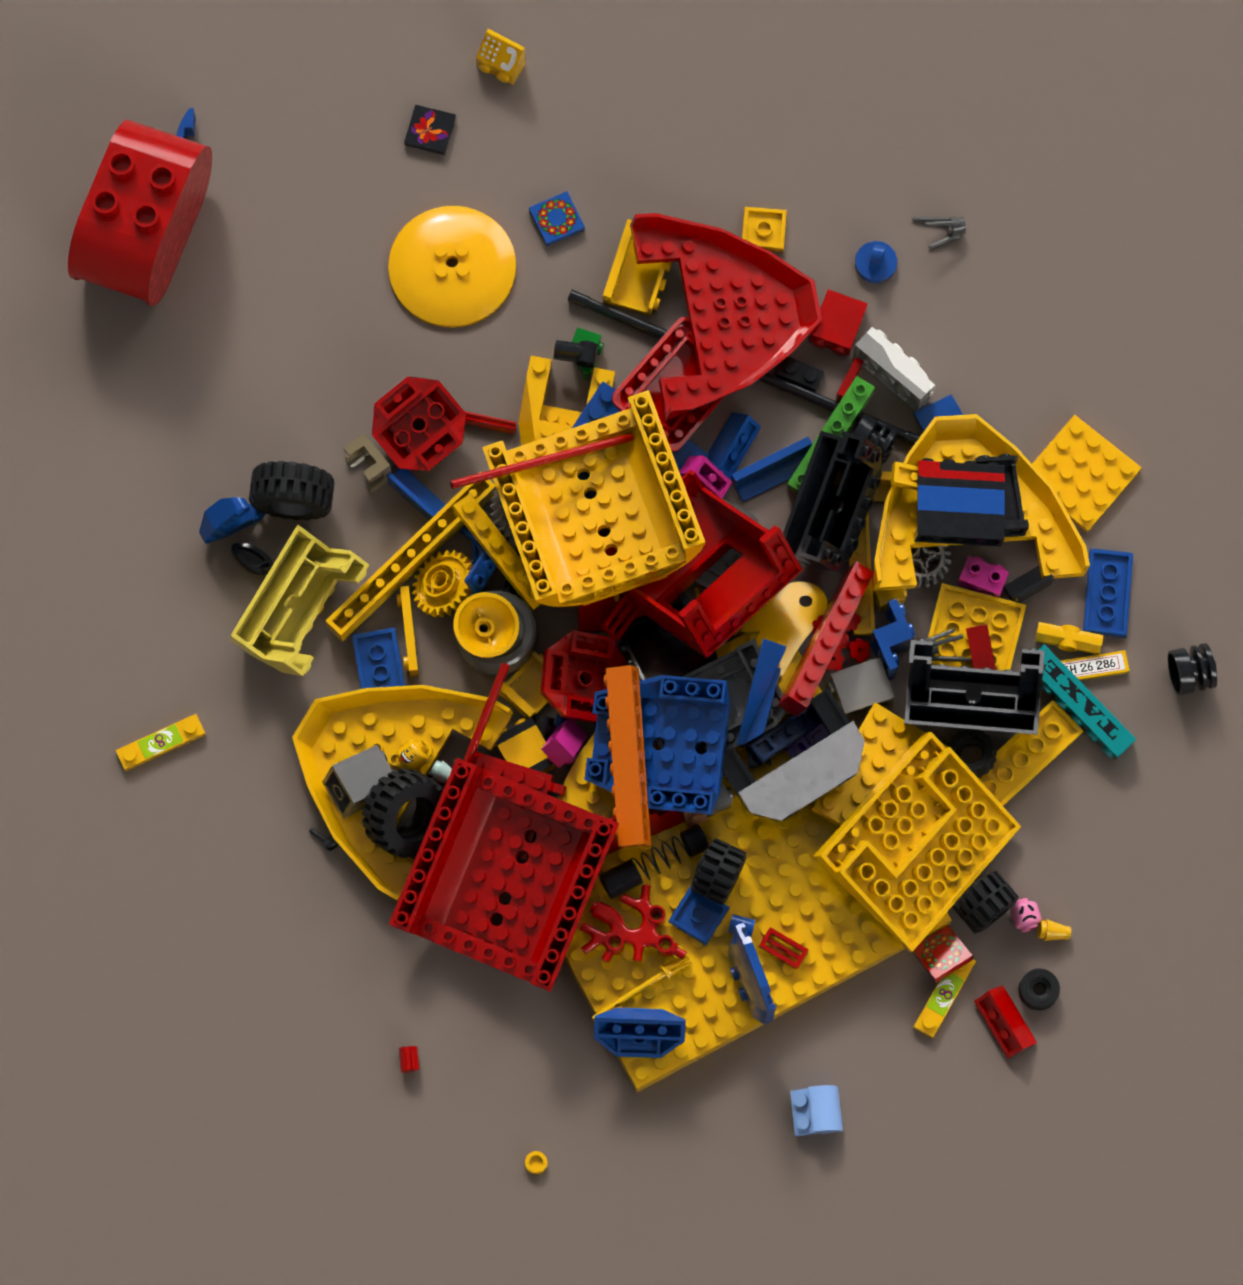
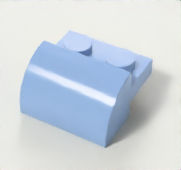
[790,1085,843,1137]

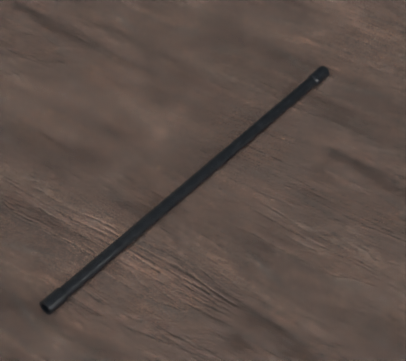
[568,289,921,446]

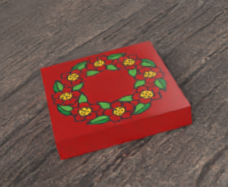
[912,925,973,983]

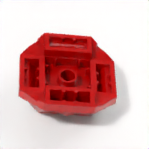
[540,630,628,724]

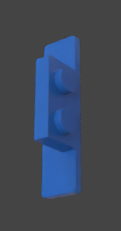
[464,526,509,595]

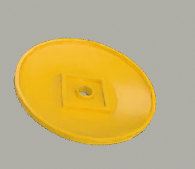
[388,206,516,328]

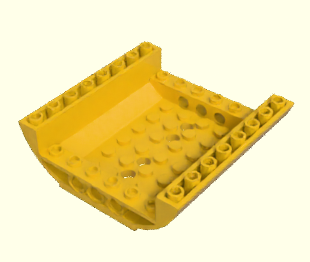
[482,390,706,607]

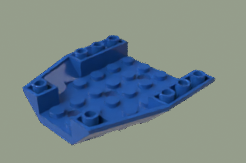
[584,675,730,815]

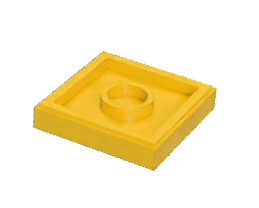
[742,207,787,252]

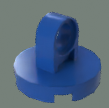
[855,241,898,284]

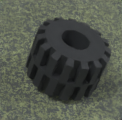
[691,838,746,905]
[953,871,1019,934]

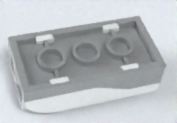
[852,327,936,412]

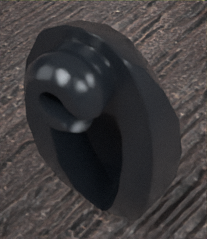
[231,542,273,575]

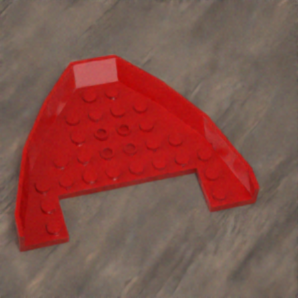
[630,213,822,421]

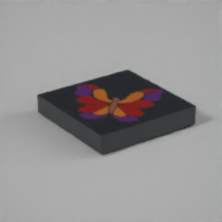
[404,105,456,155]

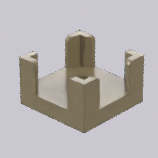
[343,433,391,494]

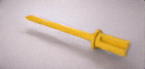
[592,954,692,1021]

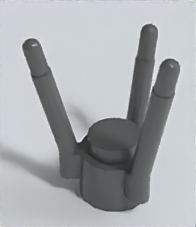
[912,217,966,249]
[923,629,972,662]

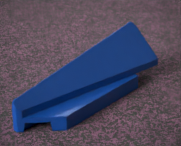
[737,639,786,747]

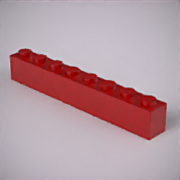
[778,561,874,717]

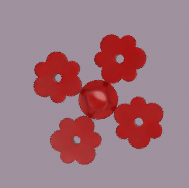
[812,610,870,671]

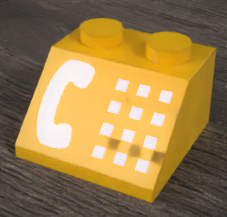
[476,28,525,85]

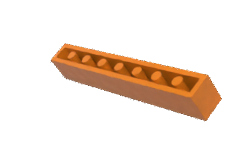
[604,665,651,848]

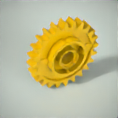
[412,550,474,618]

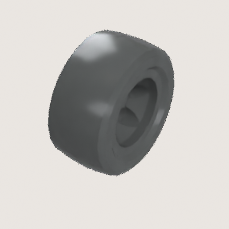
[455,591,538,676]

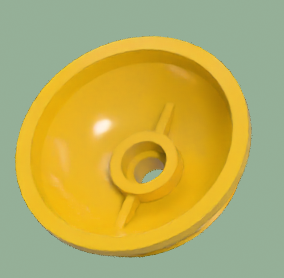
[453,592,519,658]

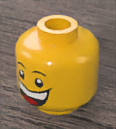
[396,739,429,771]

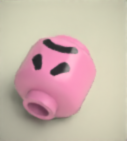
[1010,898,1042,933]

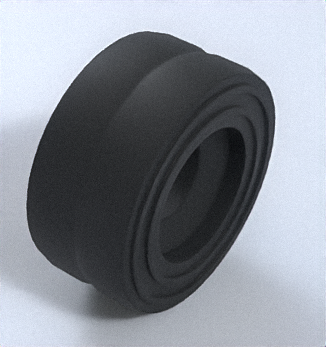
[1018,968,1060,1011]

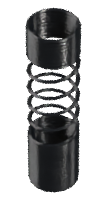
[599,824,709,900]

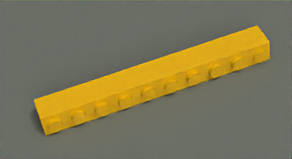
[325,471,496,642]

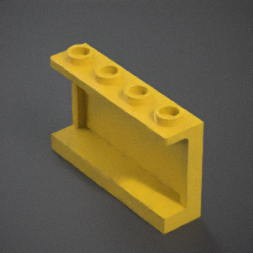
[603,219,673,317]

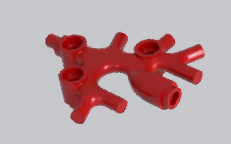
[579,884,687,963]

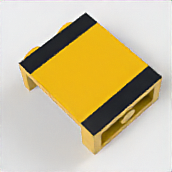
[495,717,557,773]

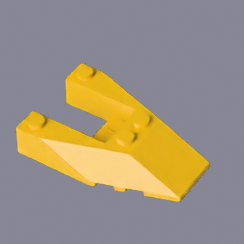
[518,356,615,446]

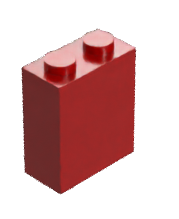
[809,289,868,356]

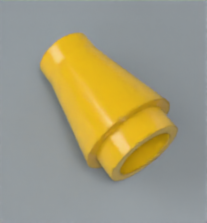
[1037,919,1071,941]

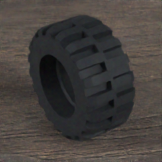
[249,461,335,520]
[362,769,443,858]

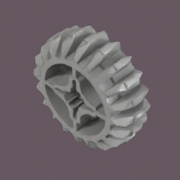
[912,545,951,588]

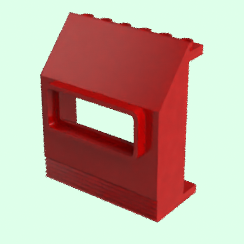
[605,469,803,659]

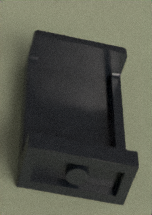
[974,454,1029,537]

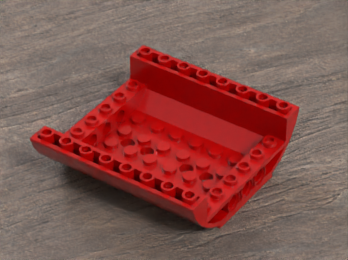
[388,758,619,992]

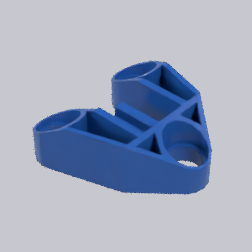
[199,497,265,544]

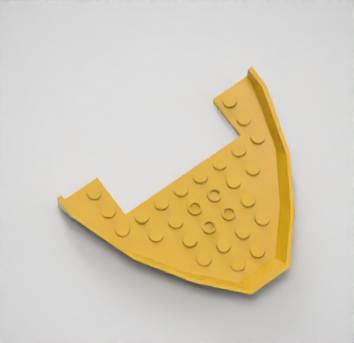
[873,414,1090,591]
[292,685,514,902]

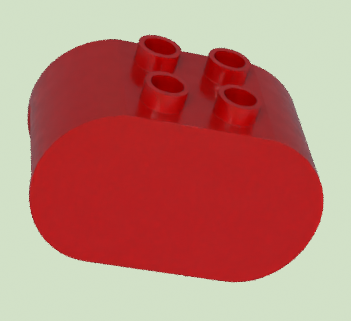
[68,119,212,306]

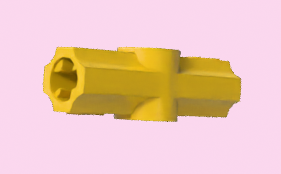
[1035,622,1103,655]

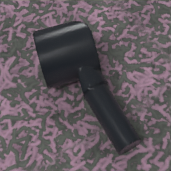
[309,828,338,851]

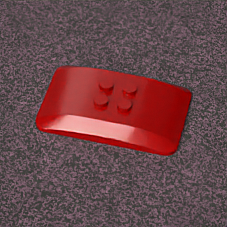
[612,317,724,452]

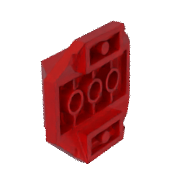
[372,376,467,471]

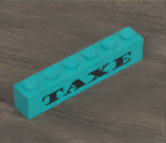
[1038,644,1136,760]

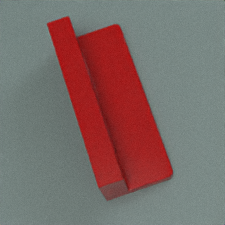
[974,985,1037,1059]

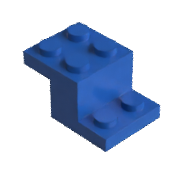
[870,599,915,680]

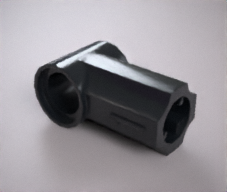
[553,340,598,368]

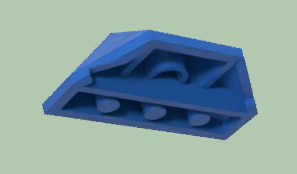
[594,1007,686,1058]

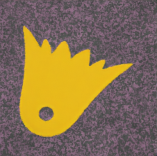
[741,581,828,678]

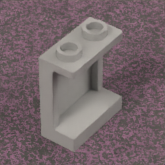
[827,657,895,717]

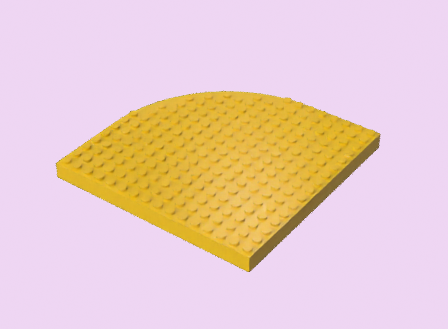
[558,632,952,1093]

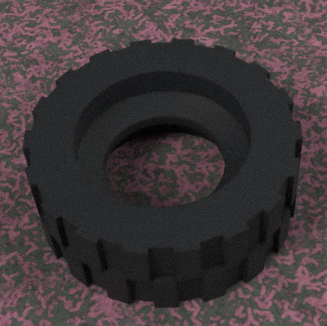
[947,729,997,778]

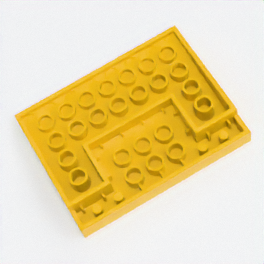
[813,732,1021,952]

